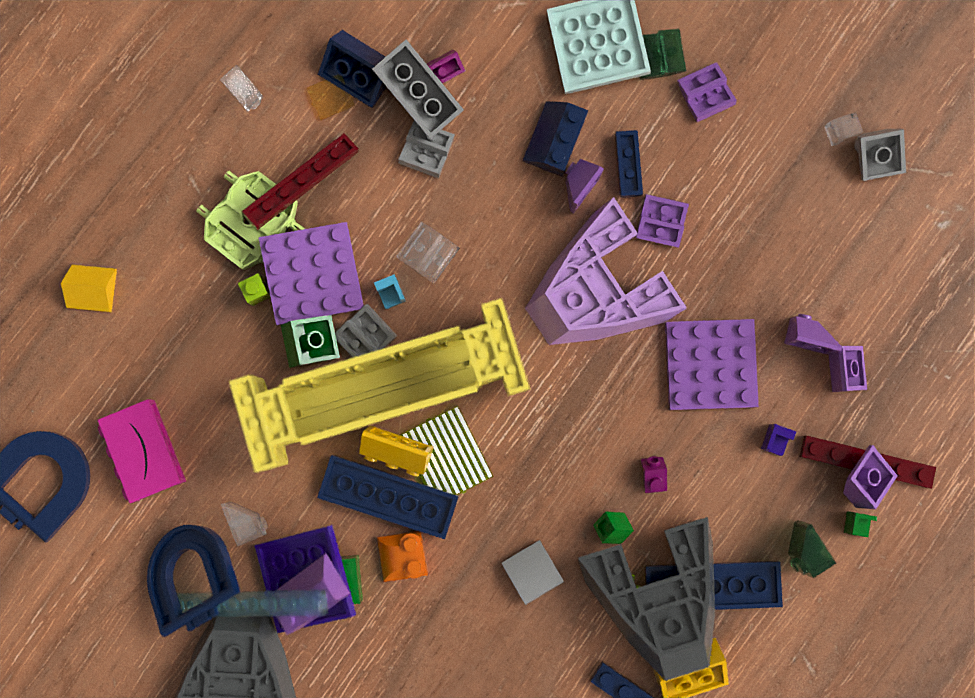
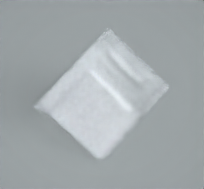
[824,112,863,146]

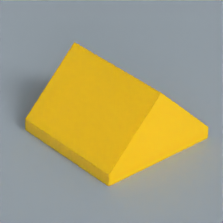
[61,265,117,313]

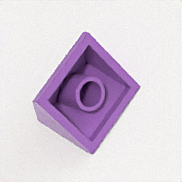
[829,346,867,392]

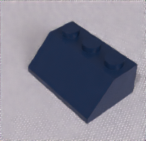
[318,30,386,108]
[522,101,589,177]

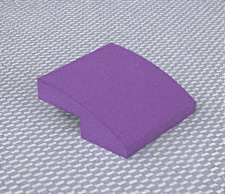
[678,62,737,122]
[636,194,689,248]

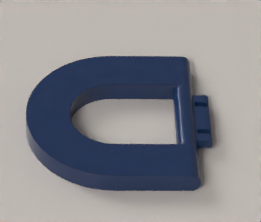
[0,431,90,543]
[147,524,240,637]

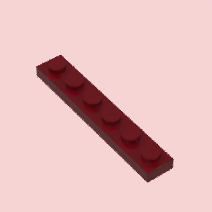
[242,133,359,230]
[799,435,936,489]

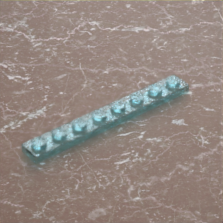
[177,590,328,617]

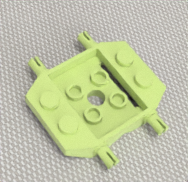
[196,171,305,270]

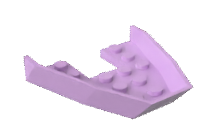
[525,197,687,345]

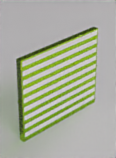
[400,406,494,495]

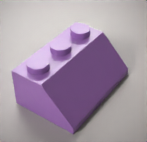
[275,554,350,635]

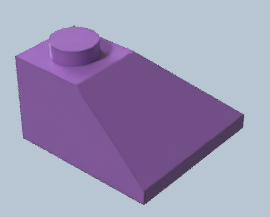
[565,159,604,214]
[784,314,842,354]
[843,445,898,509]

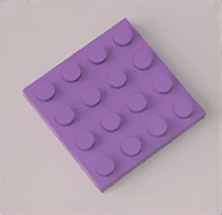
[258,222,364,326]
[665,319,759,410]

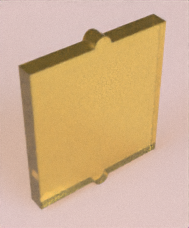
[307,74,355,120]

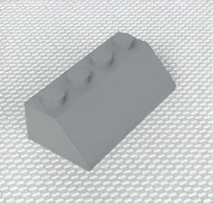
[372,40,464,139]

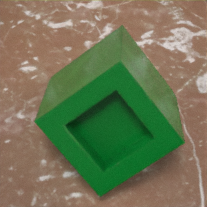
[593,511,634,544]
[843,511,878,537]

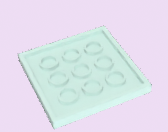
[547,0,651,95]

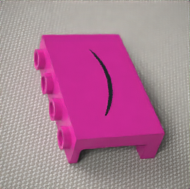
[98,399,186,503]

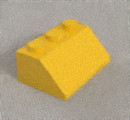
[359,426,434,476]
[654,638,729,698]

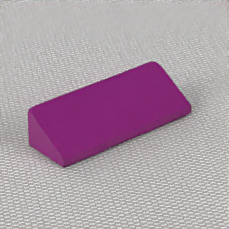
[426,50,465,84]

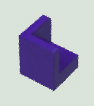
[761,424,796,456]

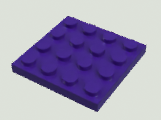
[254,525,356,633]

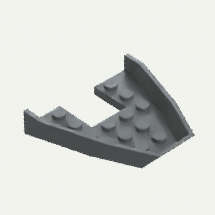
[578,517,715,681]
[174,603,296,698]

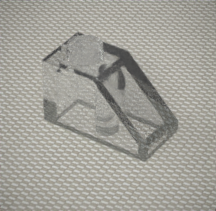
[220,65,263,112]
[221,501,268,547]

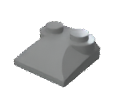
[855,128,906,181]

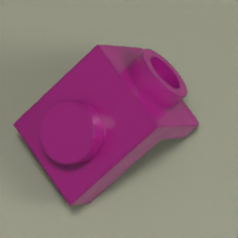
[641,456,667,493]

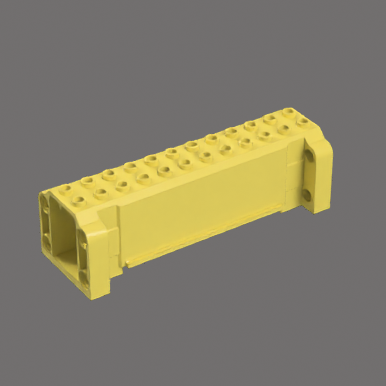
[229,298,530,473]

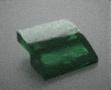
[639,29,686,80]

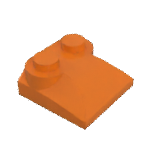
[377,531,428,582]

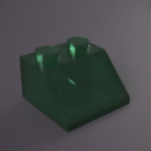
[788,520,837,578]

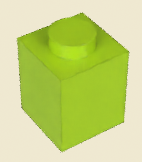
[238,274,271,306]

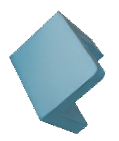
[374,274,406,309]

